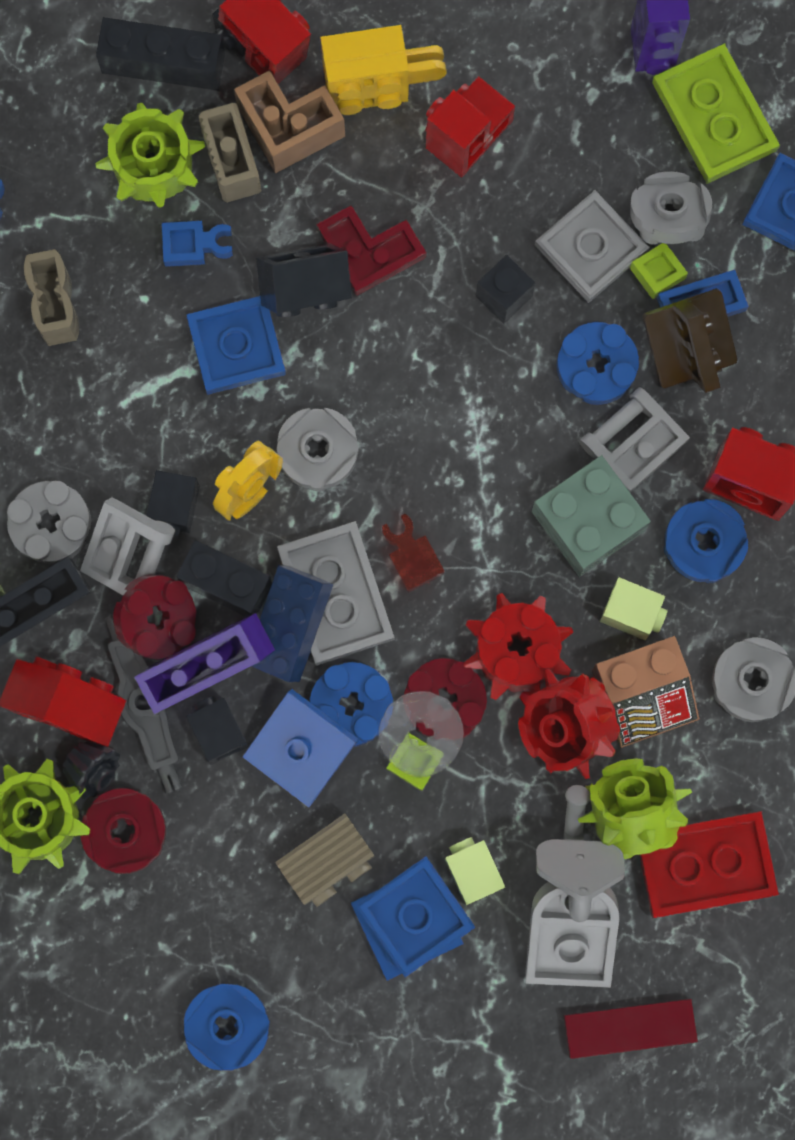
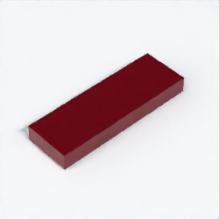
[563,999,698,1059]

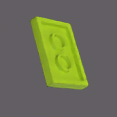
[652,43,780,184]

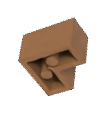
[234,70,345,173]

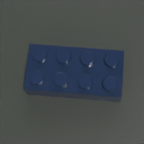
[252,565,334,682]

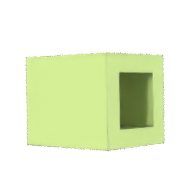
[599,577,668,640]
[444,837,505,906]

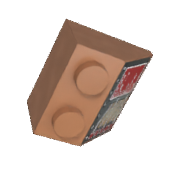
[592,636,699,748]

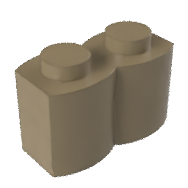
[24,249,79,346]

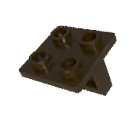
[643,288,738,393]

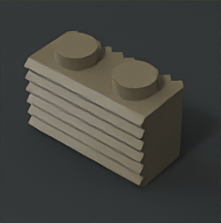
[199,103,262,203]
[275,814,374,907]

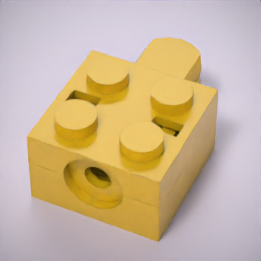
[321,25,447,115]

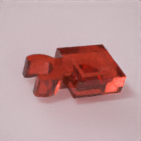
[382,514,445,593]

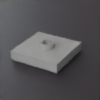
[535,190,650,303]

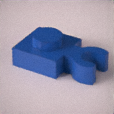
[162,221,233,267]

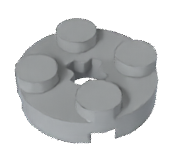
[630,171,712,244]
[277,408,359,492]
[7,480,91,564]
[712,637,795,722]

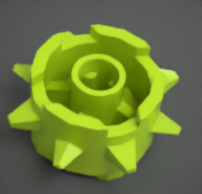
[95,103,205,208]
[578,758,692,859]
[0,759,90,874]

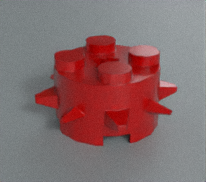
[464,593,573,700]
[518,668,620,779]

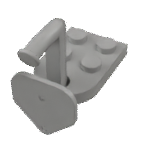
[525,785,625,988]

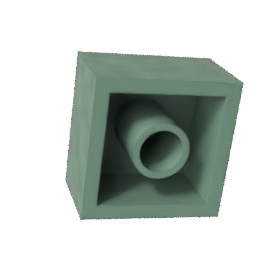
[531,455,651,577]

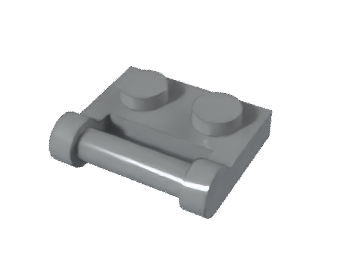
[579,387,690,493]
[80,497,175,595]

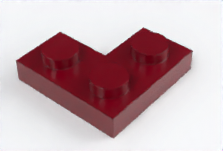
[316,205,427,296]

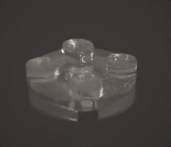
[379,691,464,777]

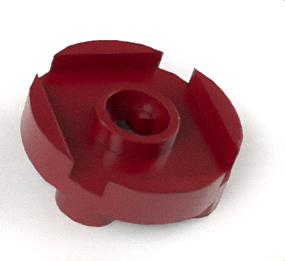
[113,575,196,659]
[403,658,487,743]
[80,788,166,874]

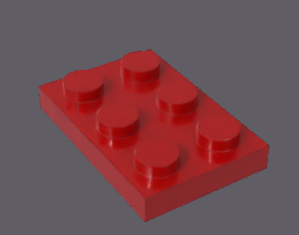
[639,811,779,919]

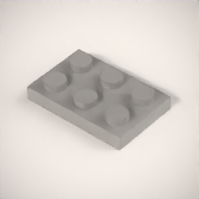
[277,521,395,666]

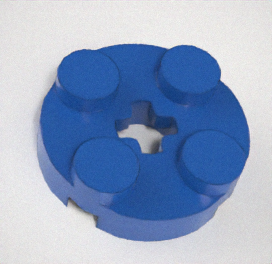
[557,322,639,405]
[664,499,748,583]
[310,662,393,747]
[184,984,270,1071]

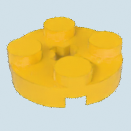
[213,441,283,521]

